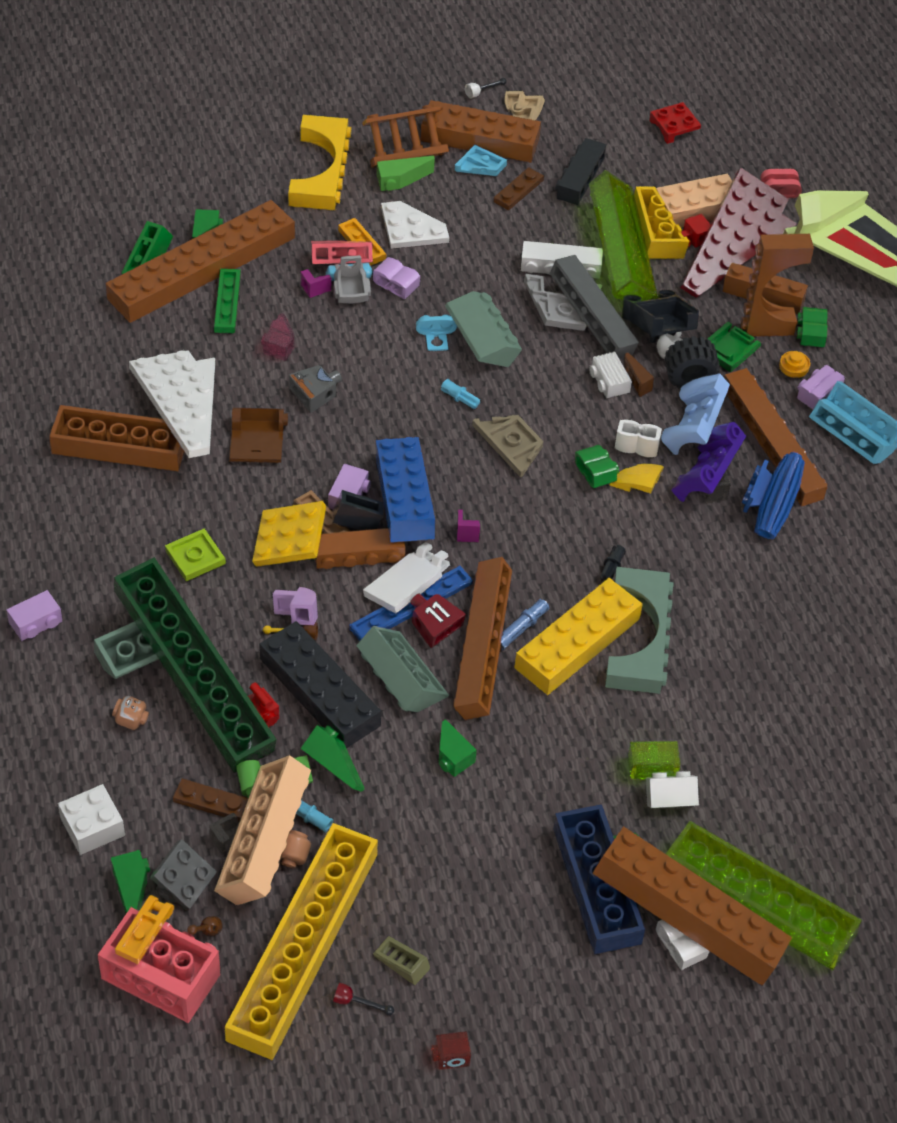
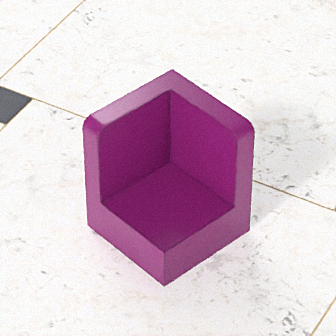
[301,269,331,298]
[457,509,480,542]

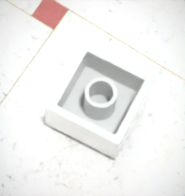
[58,784,125,855]

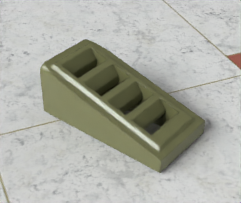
[373,936,430,985]

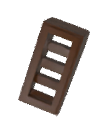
[623,353,654,397]

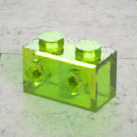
[628,741,680,780]

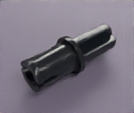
[600,545,626,581]

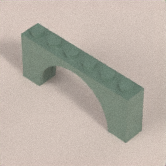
[605,567,673,694]

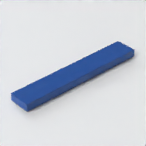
[349,566,473,641]

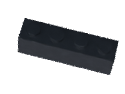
[555,138,607,205]

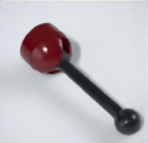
[333,982,395,1016]

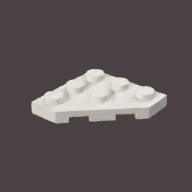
[381,201,449,248]

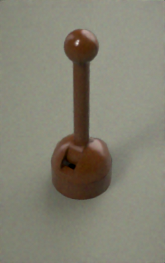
[187,916,222,937]

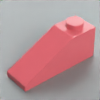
[311,241,373,264]

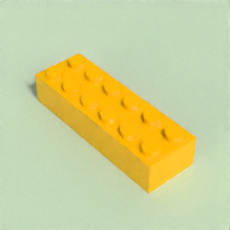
[515,578,642,695]

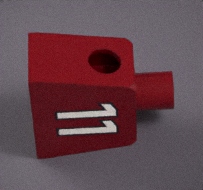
[410,593,466,648]

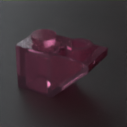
[261,313,295,361]

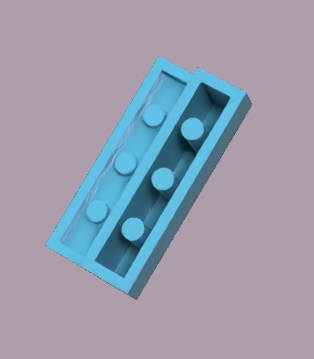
[809,381,897,464]

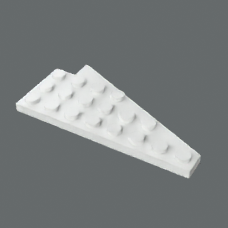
[129,350,215,458]

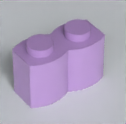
[373,257,420,299]

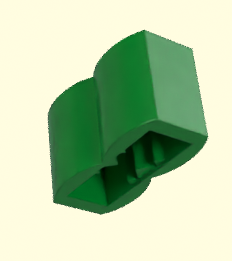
[797,307,827,347]
[575,445,619,488]

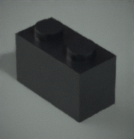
[332,490,383,531]

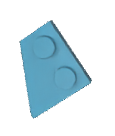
[454,145,507,176]

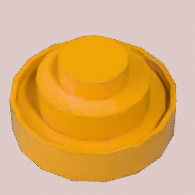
[779,351,810,378]

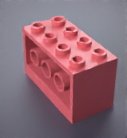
[98,907,220,1023]

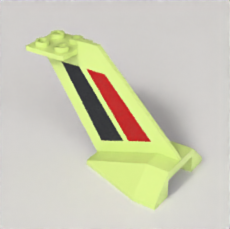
[783,191,897,287]

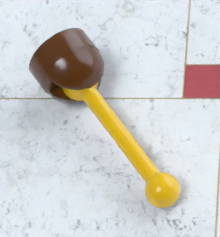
[263,623,318,641]

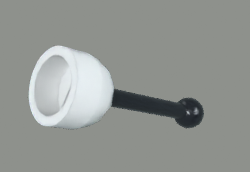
[465,78,507,99]

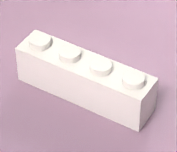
[521,241,603,279]

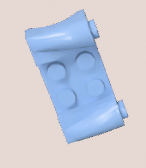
[661,374,730,455]

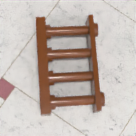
[362,104,449,168]

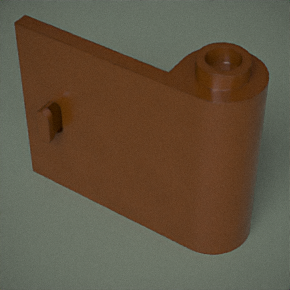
[229,407,288,463]

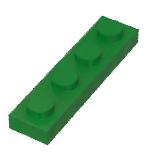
[214,269,241,333]

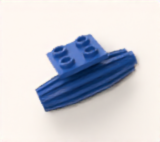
[741,452,805,539]

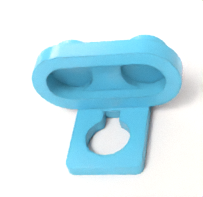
[416,315,457,351]

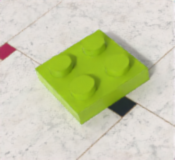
[165,528,226,581]

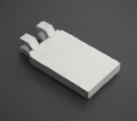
[363,542,450,613]

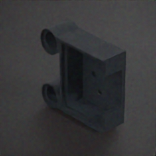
[622,290,699,343]

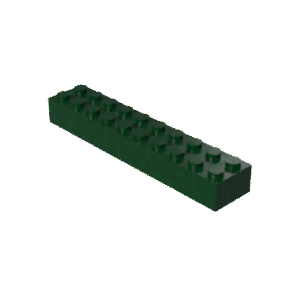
[114,557,277,773]

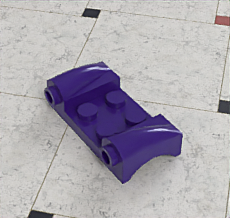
[671,422,746,502]

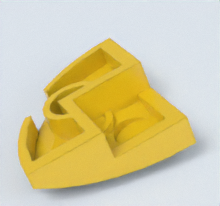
[610,464,664,494]

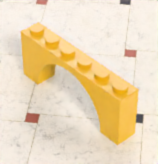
[288,115,352,210]

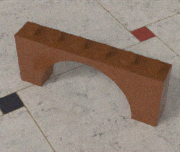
[741,233,814,337]

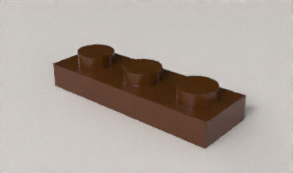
[493,167,544,211]
[173,778,249,822]

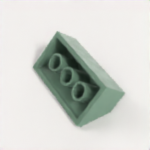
[445,291,522,367]
[94,622,159,679]
[356,626,449,712]

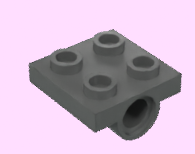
[150,839,217,910]

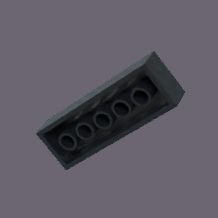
[259,621,381,748]

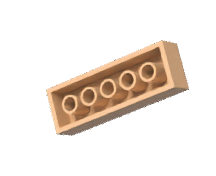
[214,755,311,905]

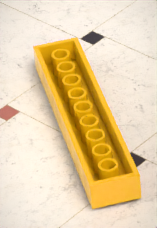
[225,823,378,1060]

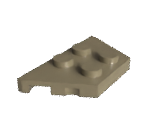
[472,415,543,477]

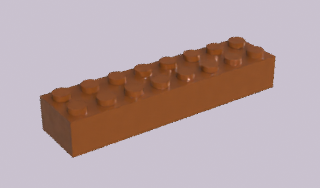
[593,826,792,986]

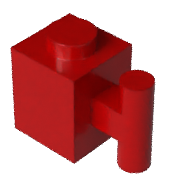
[681,214,711,248]
[248,682,279,727]

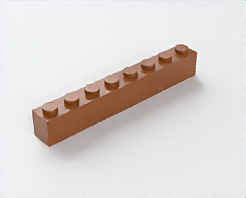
[724,368,827,507]
[454,557,512,720]

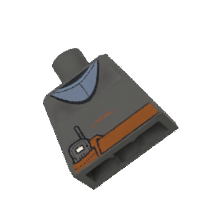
[289,365,342,413]

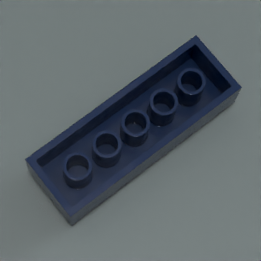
[553,804,645,954]

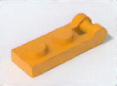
[115,895,174,964]

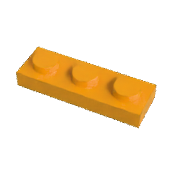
[338,218,386,266]

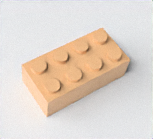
[656,174,732,228]

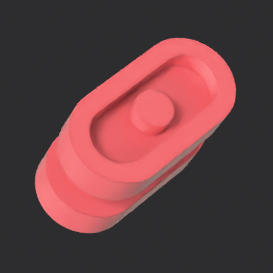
[760,169,802,198]

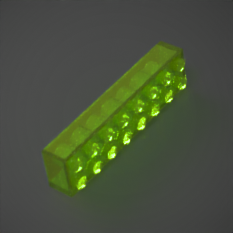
[589,170,658,301]
[666,821,862,971]

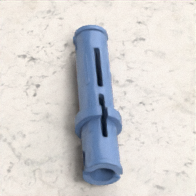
[500,599,549,651]

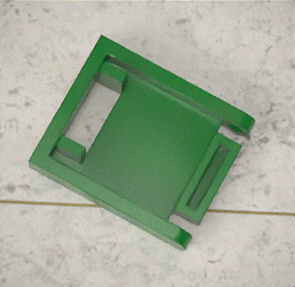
[708,322,761,373]

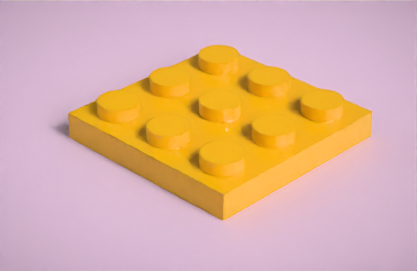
[252,501,326,566]

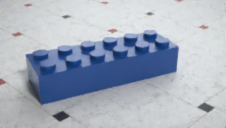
[376,437,435,542]

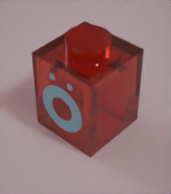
[431,1031,471,1070]

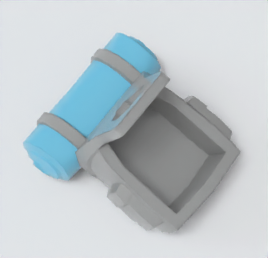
[326,255,372,304]

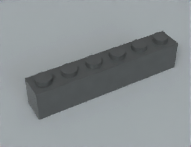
[550,255,639,359]

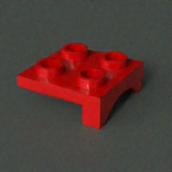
[649,102,701,144]

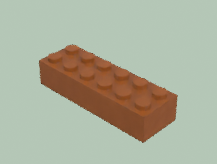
[421,100,541,163]
[49,405,184,471]

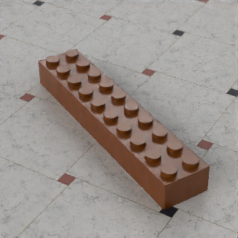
[106,200,295,323]

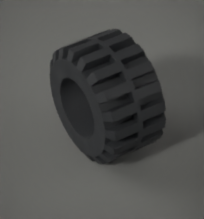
[665,336,720,389]

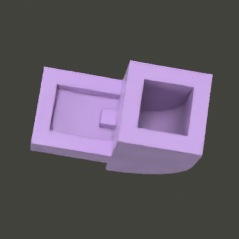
[273,587,318,625]

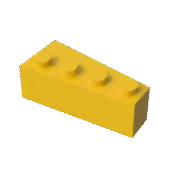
[631,186,689,259]

